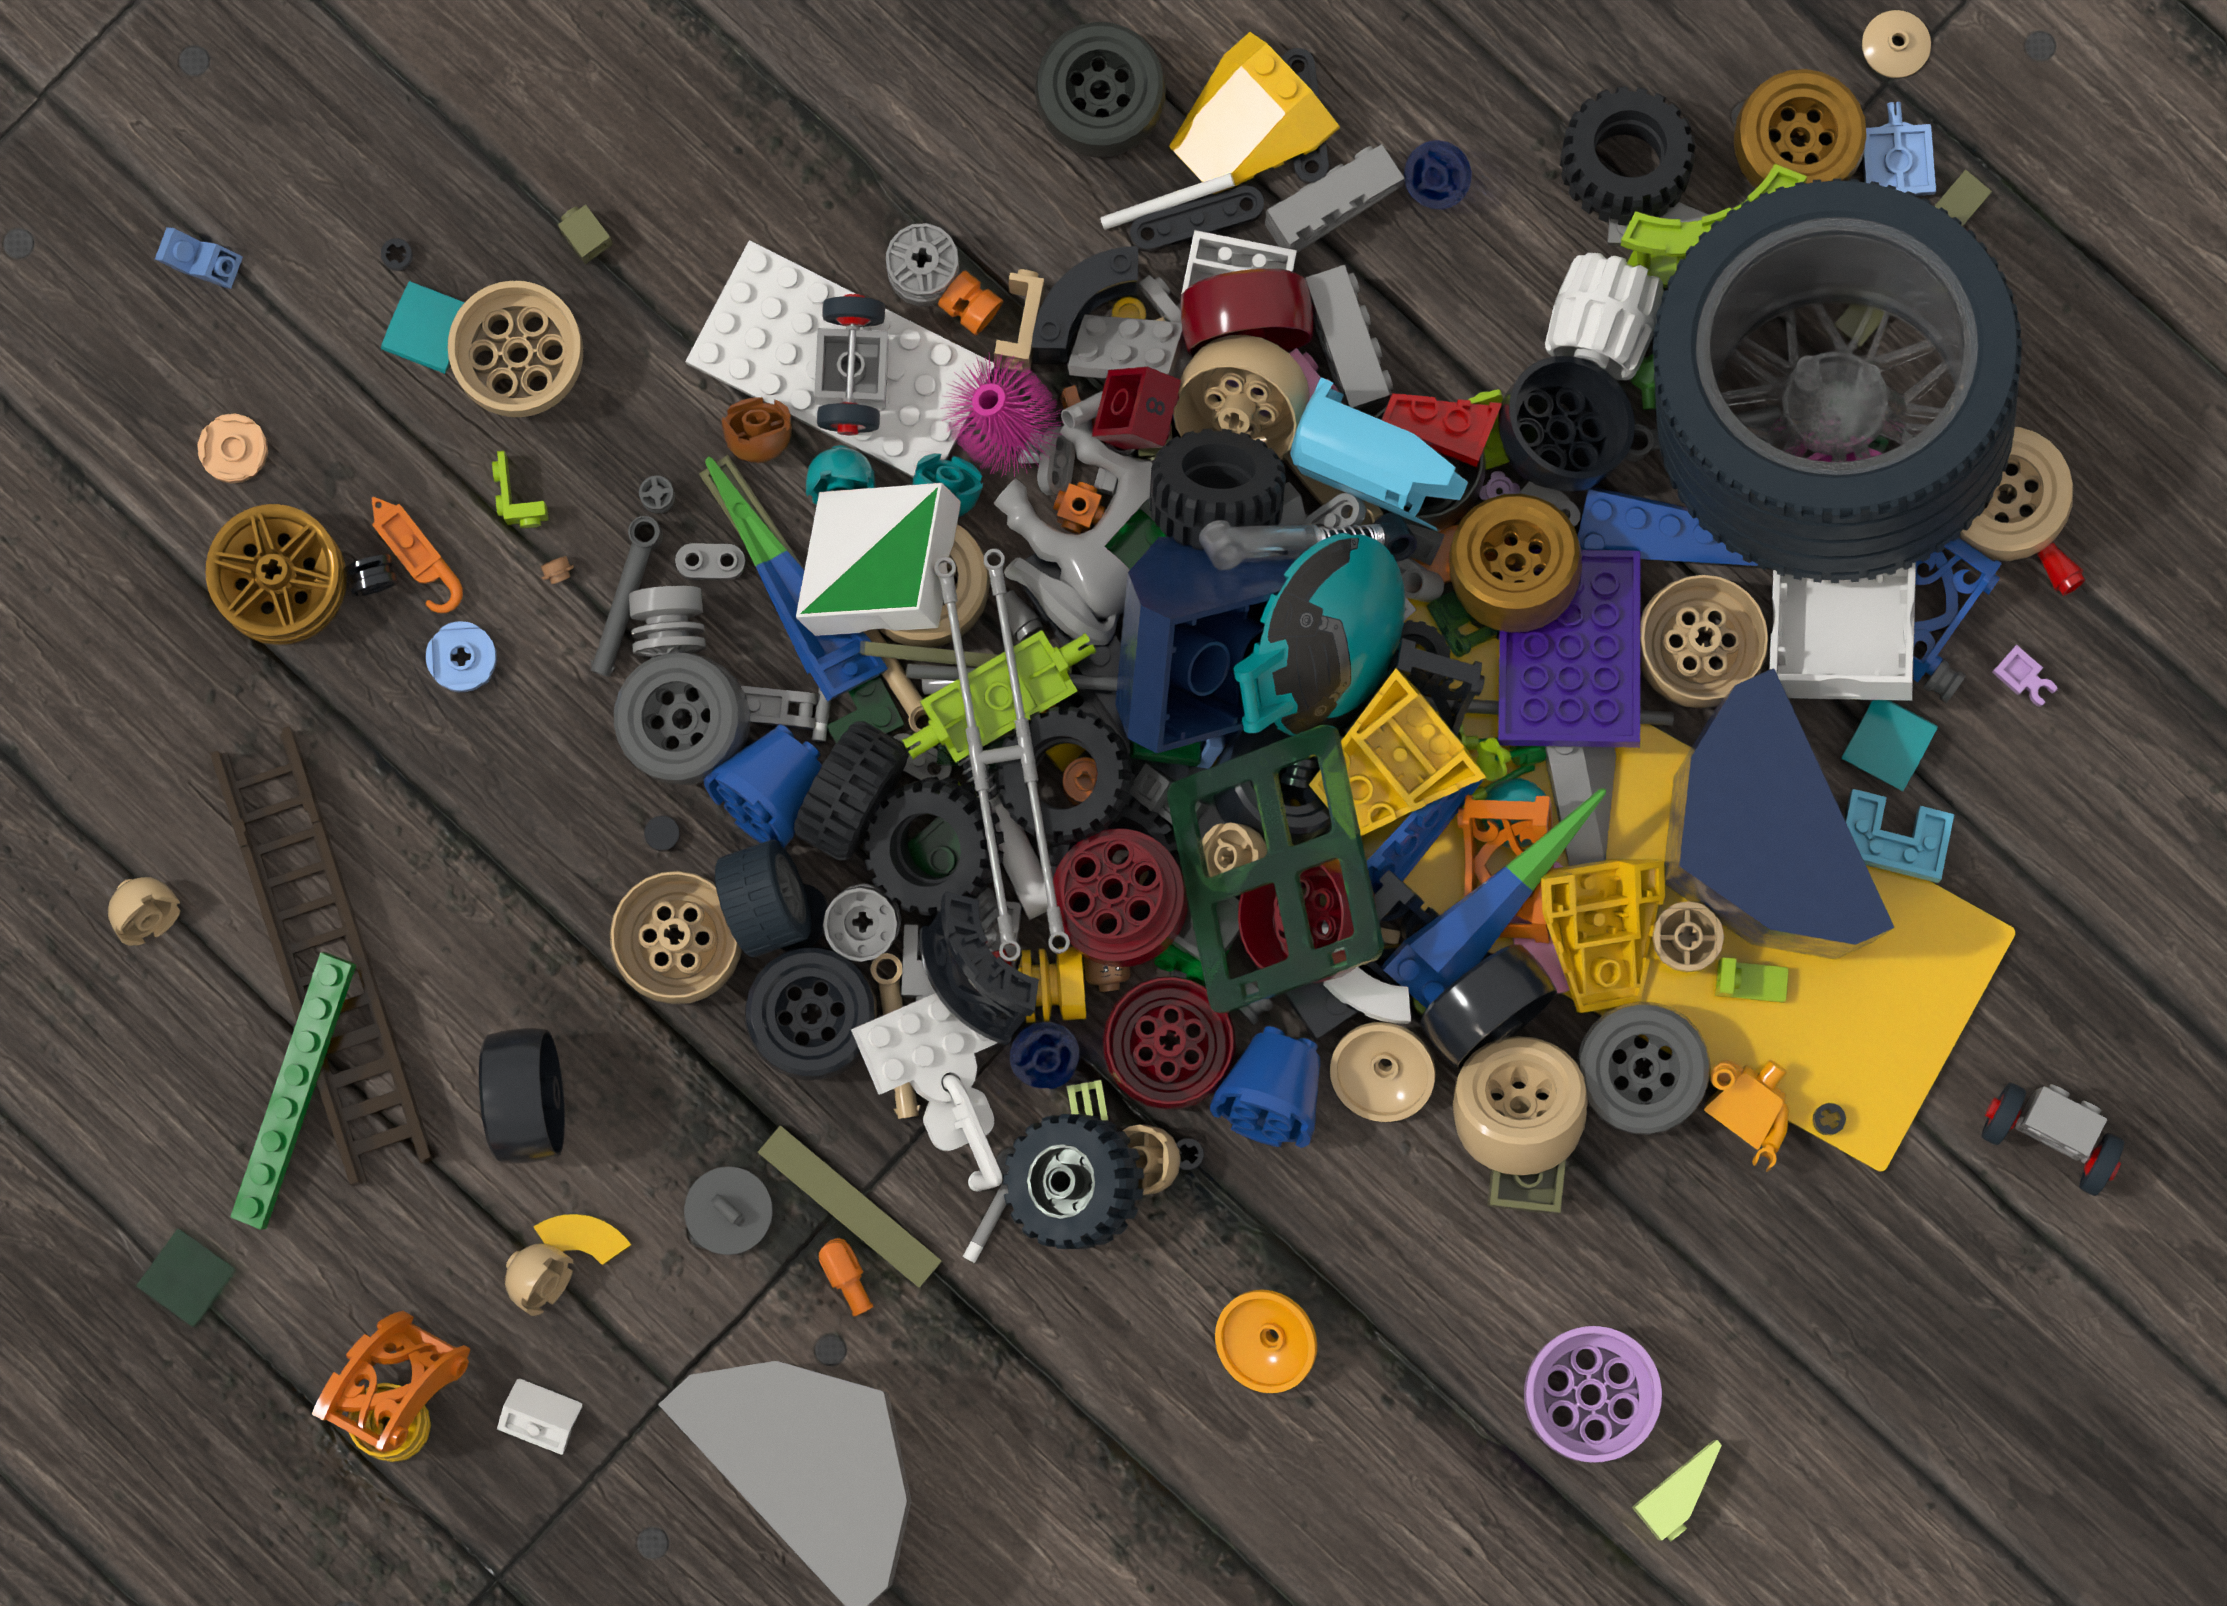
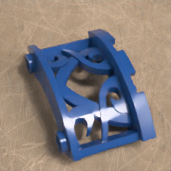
[1913,538,2002,682]

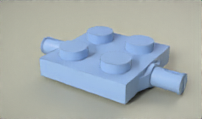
[1862,102,1936,196]

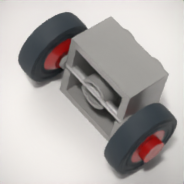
[814,294,889,436]
[1981,1083,2124,1196]

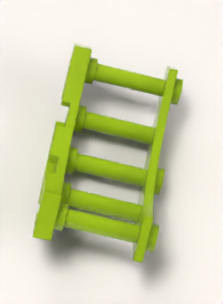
[1621,164,1807,288]

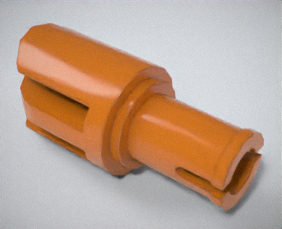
[819,1238,873,1316]

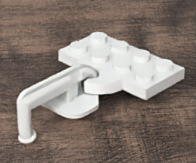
[851,979,1003,1192]

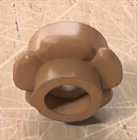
[541,556,574,584]

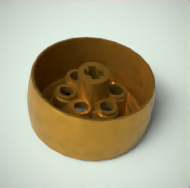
[1734,69,1867,188]
[1449,493,1582,632]

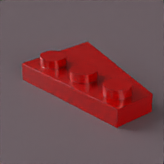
[1382,393,1502,467]

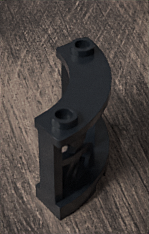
[1032,246,1138,364]
[1377,638,1485,736]
[1362,870,1440,999]
[920,891,1039,1045]

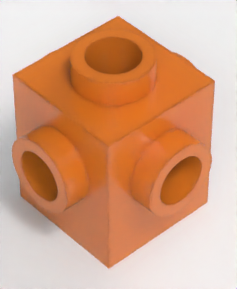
[1053,482,1106,535]

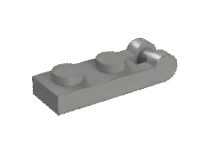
[741,686,818,730]

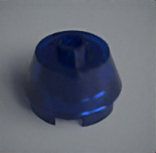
[1404,140,1472,209]
[1010,1022,1079,1089]

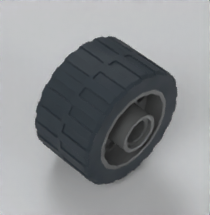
[715,839,812,957]

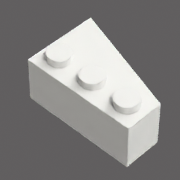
[1180,230,1297,303]

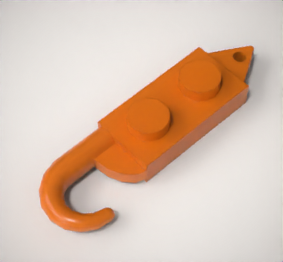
[372,497,463,613]

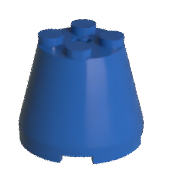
[704,724,822,849]
[1210,1026,1321,1148]

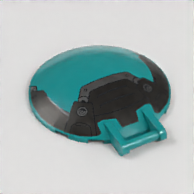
[1234,533,1405,739]

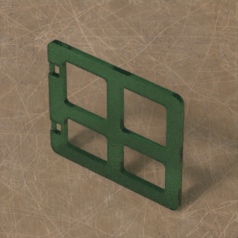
[1167,725,1384,1013]

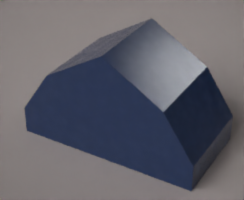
[1115,537,1305,753]
[1664,668,1895,959]

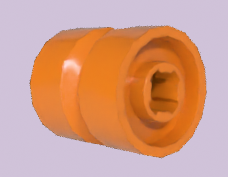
[938,270,1003,336]
[1062,757,1098,806]

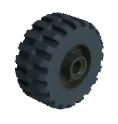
[1002,1114,1144,1249]

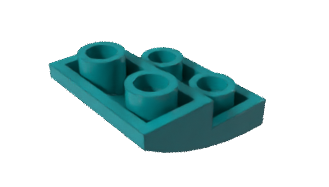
[381,281,465,374]
[1841,700,1938,791]

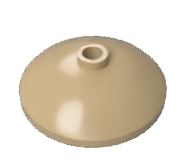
[1330,1022,1436,1122]

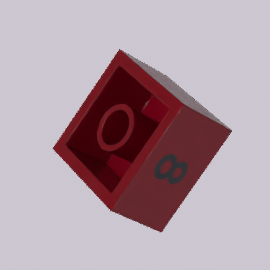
[1092,366,1181,450]

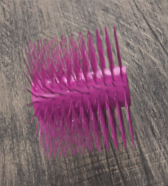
[940,353,1062,477]

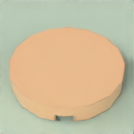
[197,413,268,484]

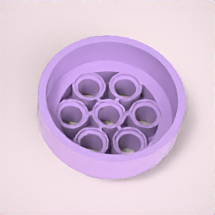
[1524,1326,1662,1463]

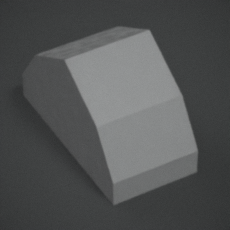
[658,1361,912,1606]

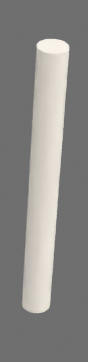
[1100,173,1235,230]

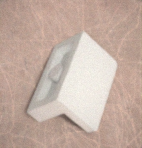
[497,1379,582,1455]

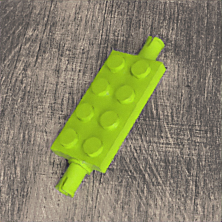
[902,630,1096,763]

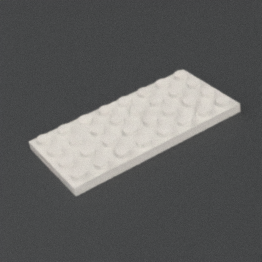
[685,240,994,478]

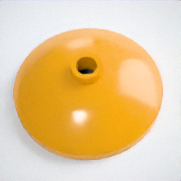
[1215,1290,1317,1393]

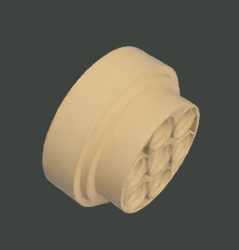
[448,281,583,417]

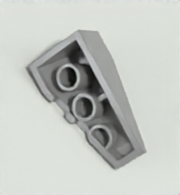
[1545,746,1616,866]

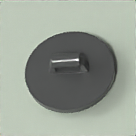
[684,1167,773,1255]

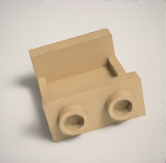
[994,269,1045,373]

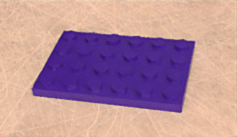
[1498,549,1640,748]

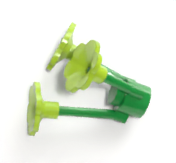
[1457,724,1546,819]

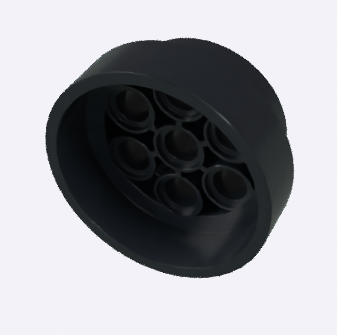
[1498,356,1635,491]

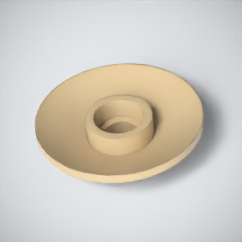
[1862,10,1931,78]

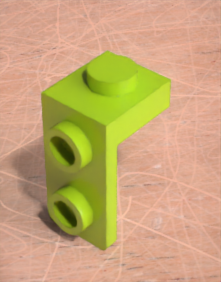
[492,451,549,528]

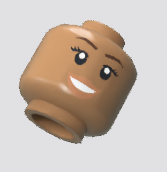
[1083,956,1131,992]

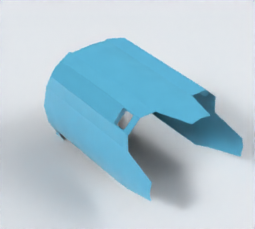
[1290,377,1468,531]

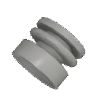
[886,223,960,307]
[629,586,706,657]
[823,883,902,962]

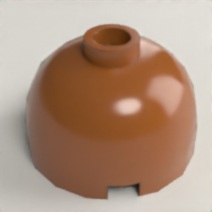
[721,397,792,463]

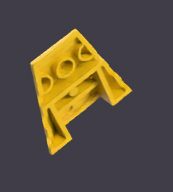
[1309,668,1486,839]

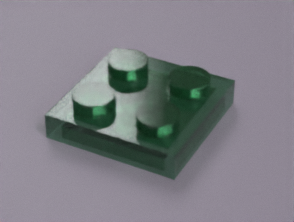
[136,1228,237,1327]

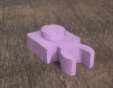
[1992,645,2057,707]

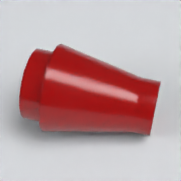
[2037,543,2086,596]

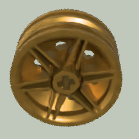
[205,504,347,645]

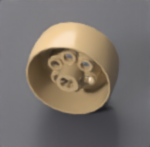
[1173,335,1310,460]
[1959,427,2073,561]
[879,524,990,648]
[1640,575,1769,709]
[610,871,742,1004]
[1453,1036,1588,1175]

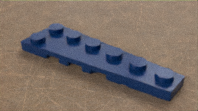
[1577,487,1758,566]
[1324,778,1485,907]

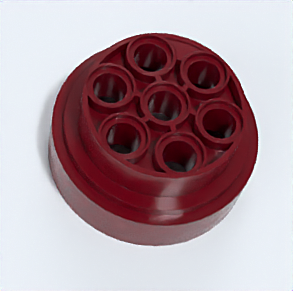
[1053,829,1189,967]

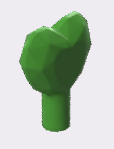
[1629,354,1656,410]

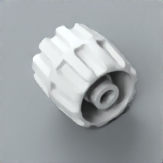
[1545,253,1664,381]

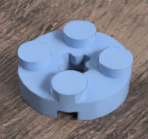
[426,621,497,692]

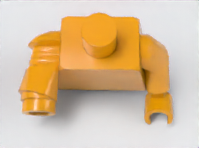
[1704,1060,1789,1172]

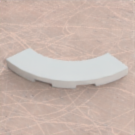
[1304,921,1411,1024]

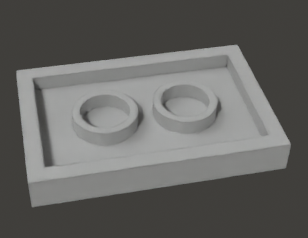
[1068,315,1184,378]

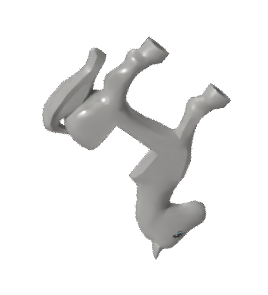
[994,419,1307,645]

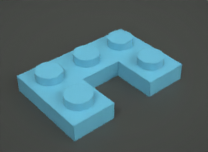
[1844,789,1954,883]

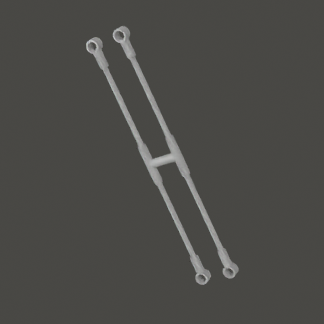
[935,549,1070,962]

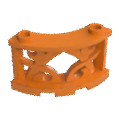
[1457,795,1554,943]
[312,1311,471,1452]

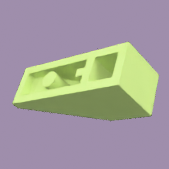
[1632,1440,1722,1542]

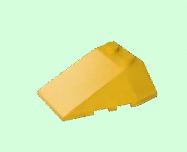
[1169,32,1340,194]
[1541,859,1666,1013]

